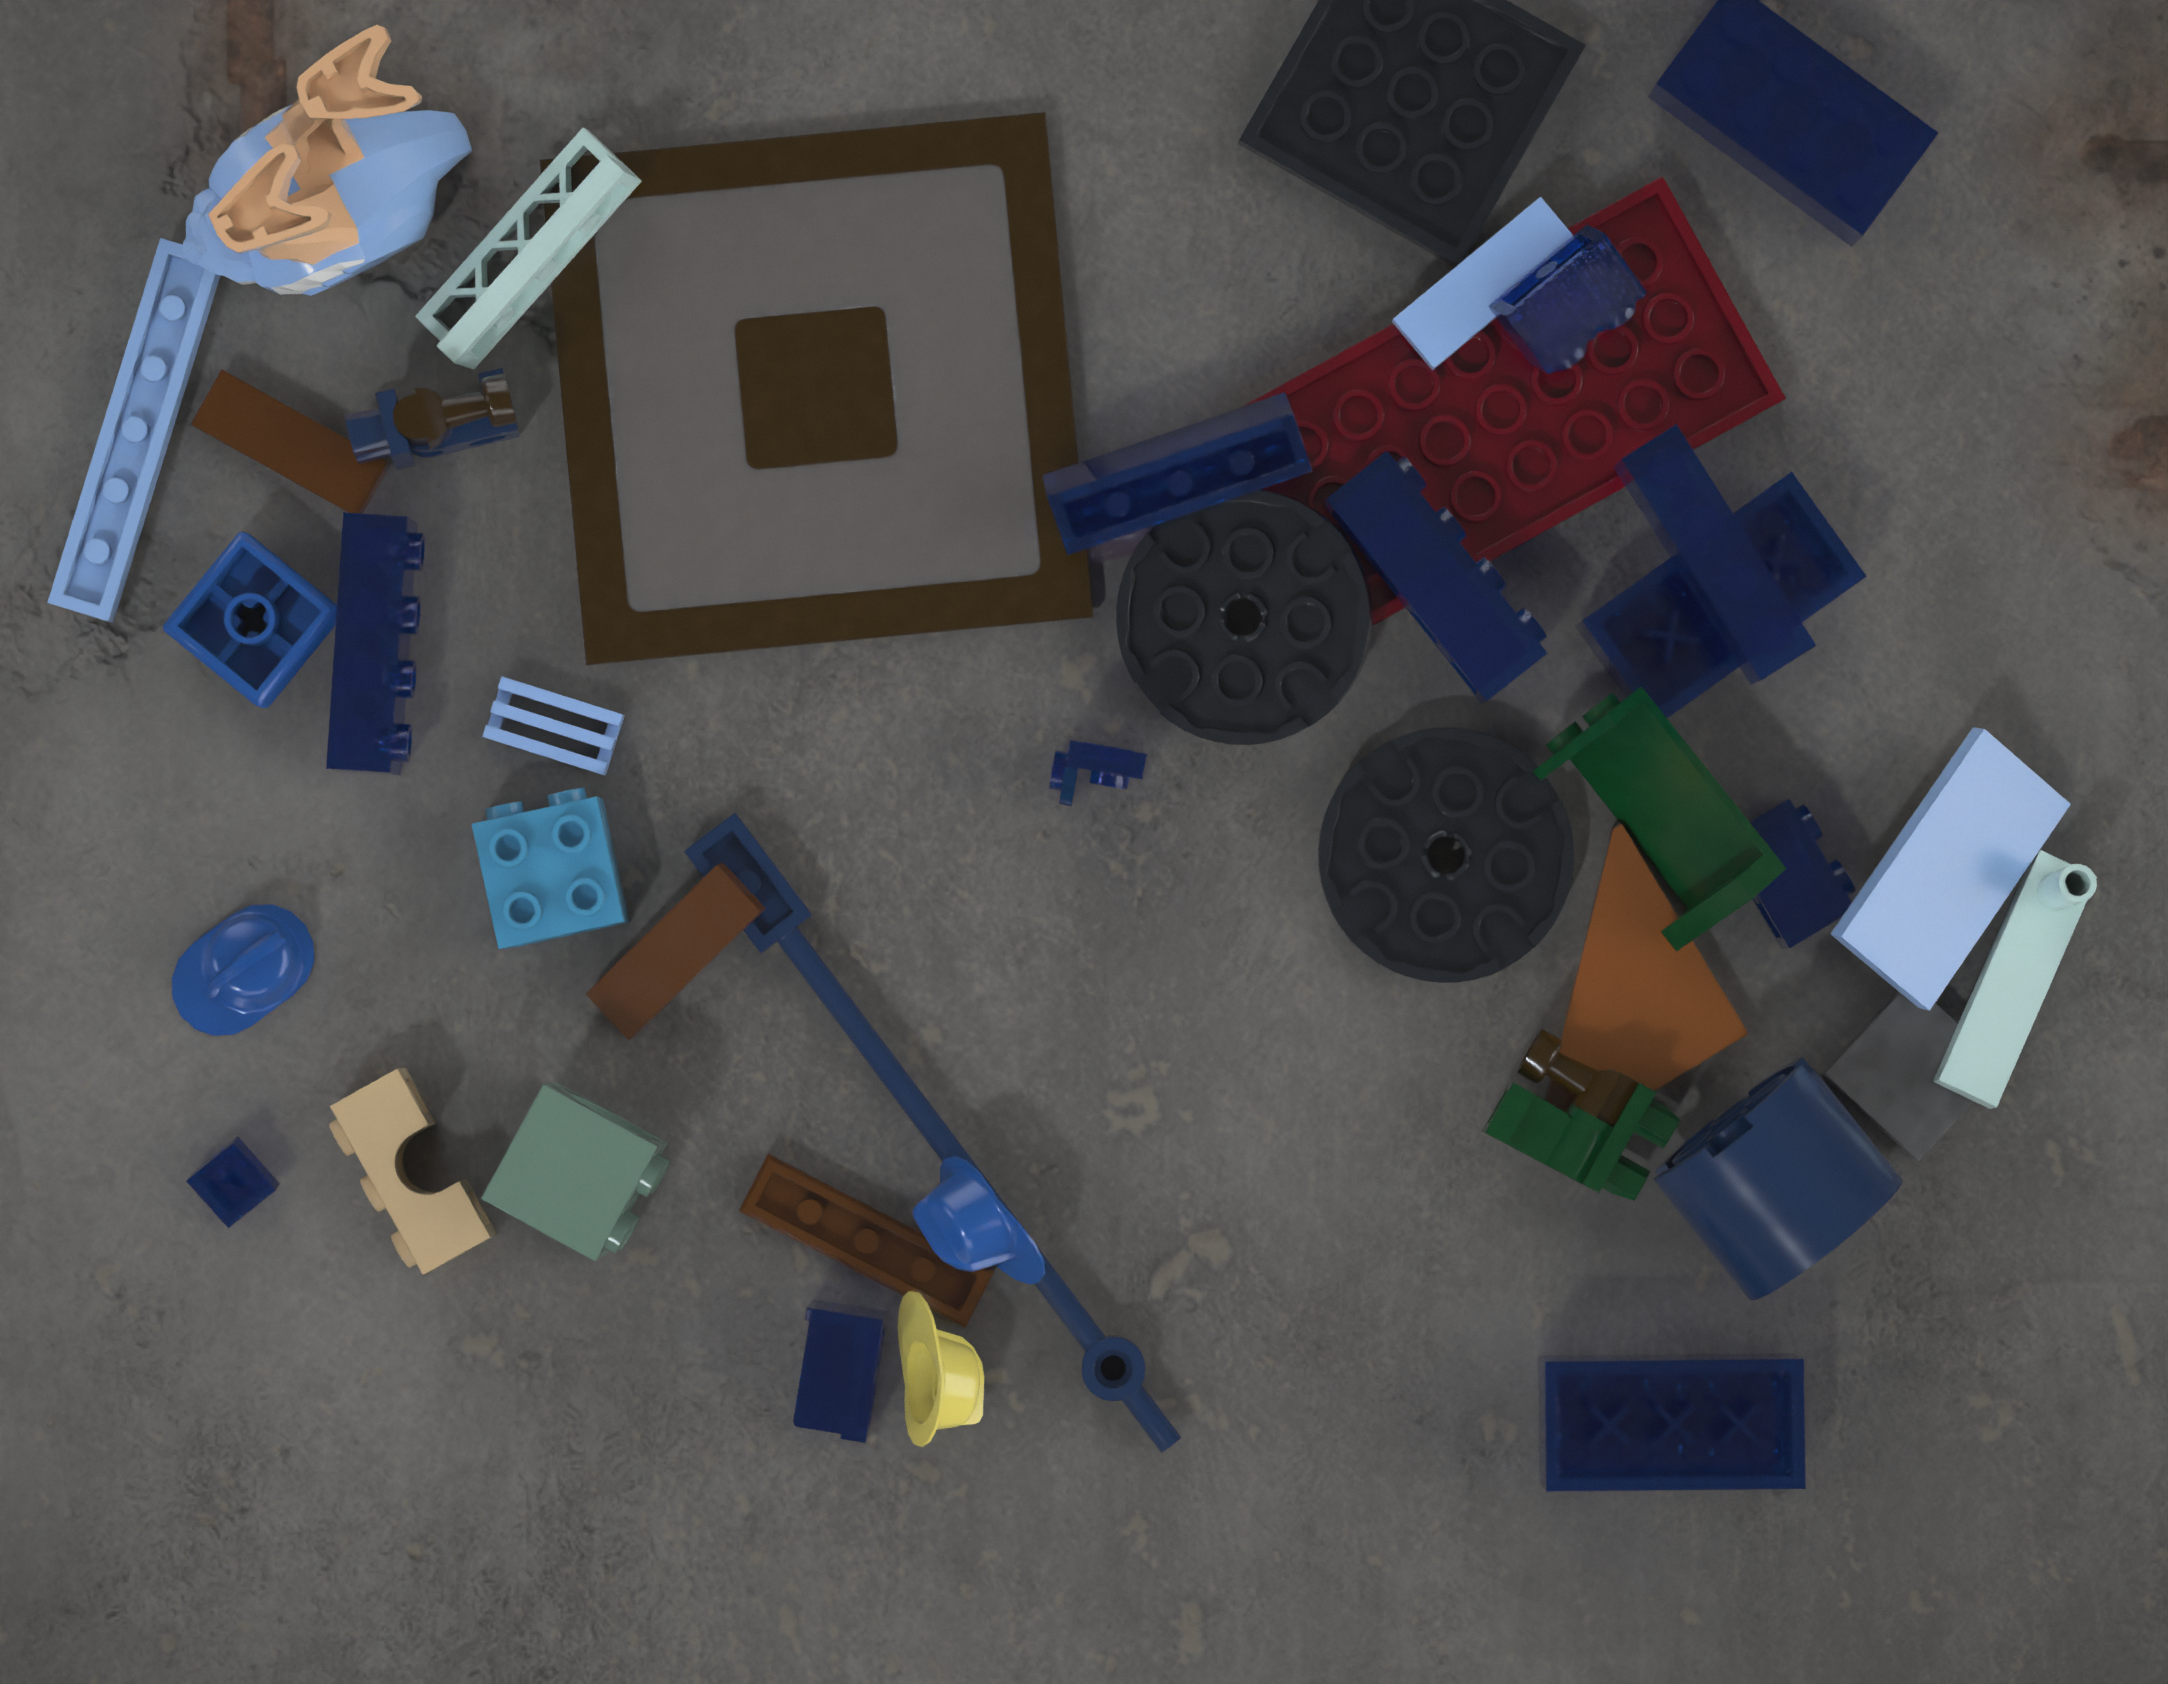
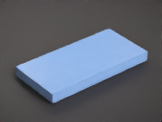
[1831,727,2071,1011]

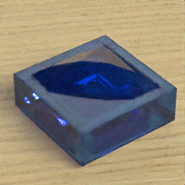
[186,1136,280,1228]

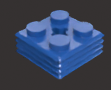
[163,532,344,708]

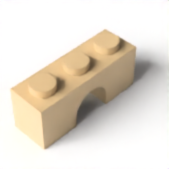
[329,1068,498,1275]

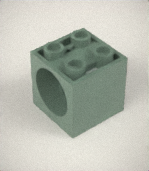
[481,1082,671,1261]

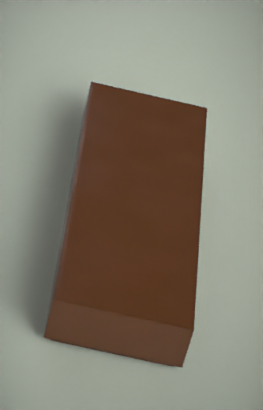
[191,369,391,519]
[586,862,766,1040]

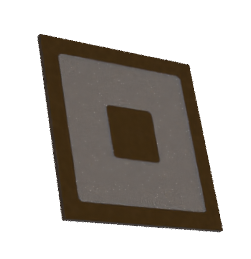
[540,112,1093,666]

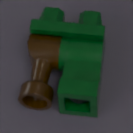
[1481,1028,1680,1201]

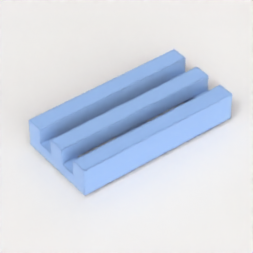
[482,676,625,776]

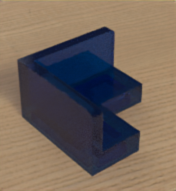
[793,1299,889,1443]

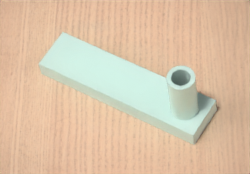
[1933,850,2097,1109]

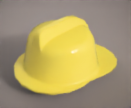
[897,1291,984,1447]

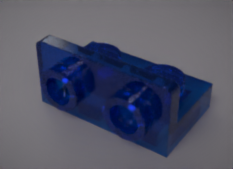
[1049,740,1147,806]

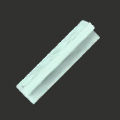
[415,128,642,370]

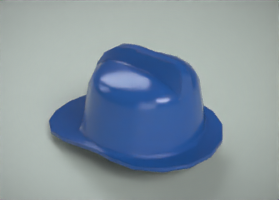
[172,904,314,1036]
[912,1155,1045,1285]

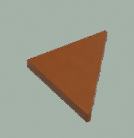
[1545,823,1749,1112]

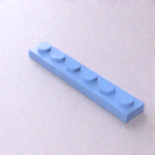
[47,238,221,623]

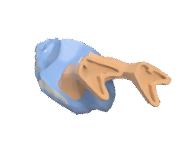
[182,25,472,296]

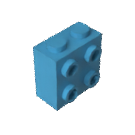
[471,788,630,950]

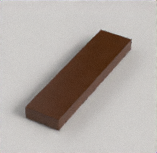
[739,1153,995,1328]

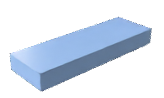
[1392,197,1582,371]

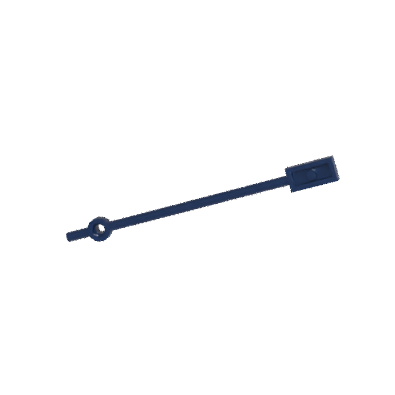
[684,813,1181,1453]

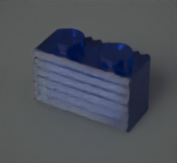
[1488,225,1647,374]

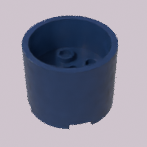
[1654,1057,1903,1301]

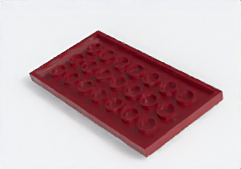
[1216,176,1786,626]

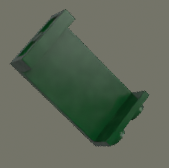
[1533,686,1787,952]

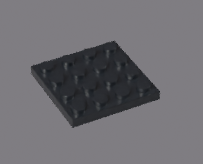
[1238,0,1586,267]

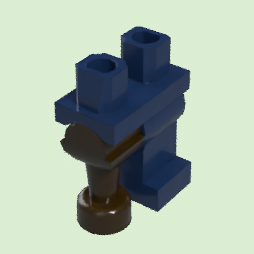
[344,368,520,470]

